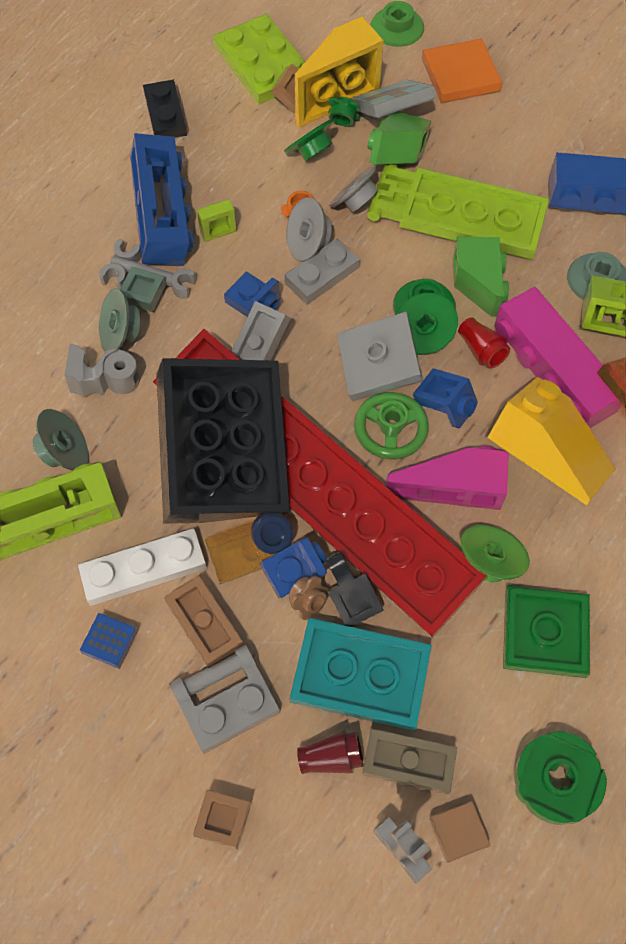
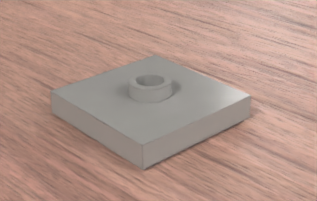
[337,312,423,401]

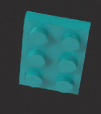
[289,618,432,731]

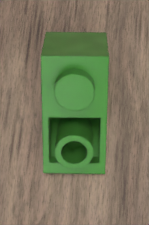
[367,111,431,164]
[453,237,509,316]

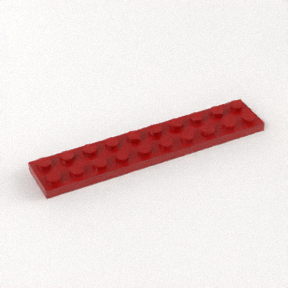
[153,329,488,638]

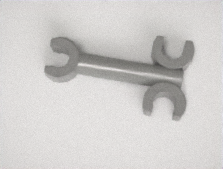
[99,239,196,299]
[374,817,432,883]

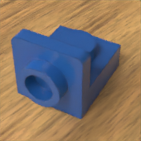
[224,271,280,317]
[413,368,478,429]
[259,537,327,598]

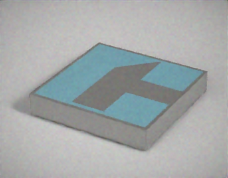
[350,80,436,118]

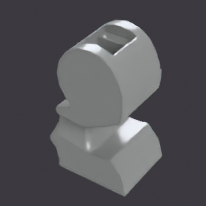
[65,344,140,398]

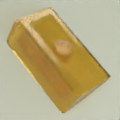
[205,513,291,584]

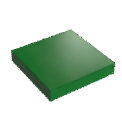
[503,586,590,678]

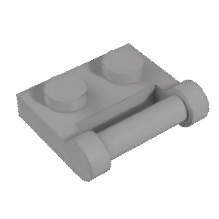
[169,644,280,754]

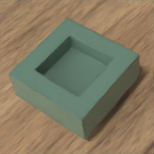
[120,267,166,312]

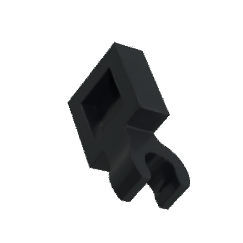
[326,551,384,627]

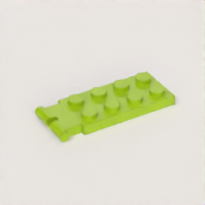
[367,164,549,260]

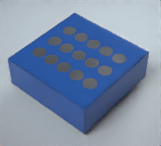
[80,613,138,669]

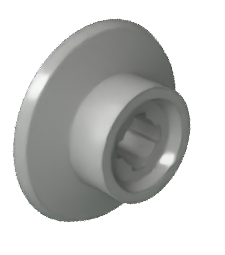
[329,164,378,212]
[286,197,332,261]

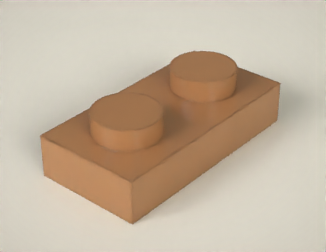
[164,576,243,668]

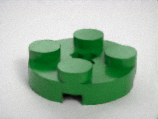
[514,731,607,825]

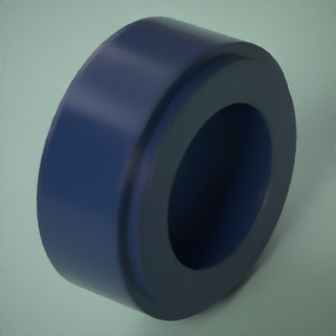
[251,512,293,554]

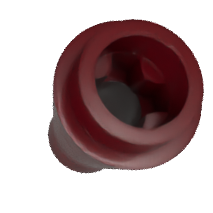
[297,729,364,774]

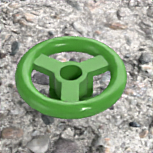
[354,392,429,460]

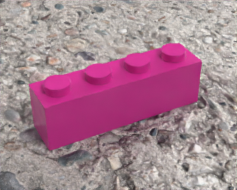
[494,287,626,428]

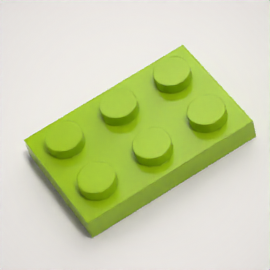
[213,13,305,105]

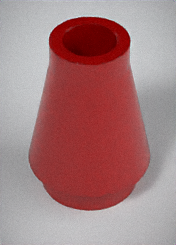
[458,317,510,369]

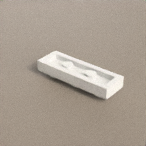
[78,528,207,606]

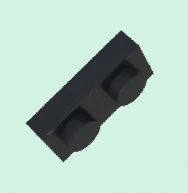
[143,79,187,138]

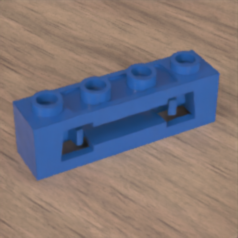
[130,133,194,266]

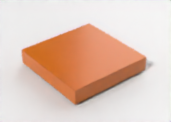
[422,38,503,103]

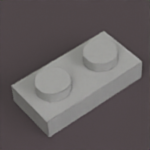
[284,238,360,305]
[231,301,291,361]

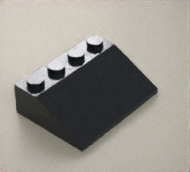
[156,358,290,524]

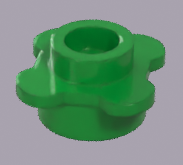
[328,97,360,127]

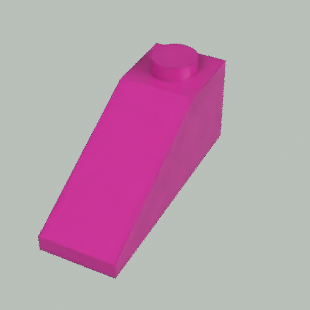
[386,446,509,510]

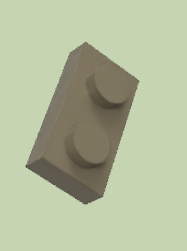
[362,729,457,794]

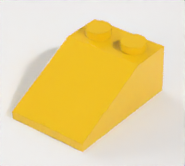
[295,16,384,128]
[487,377,616,505]

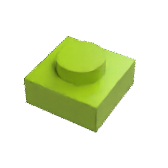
[197,199,237,242]

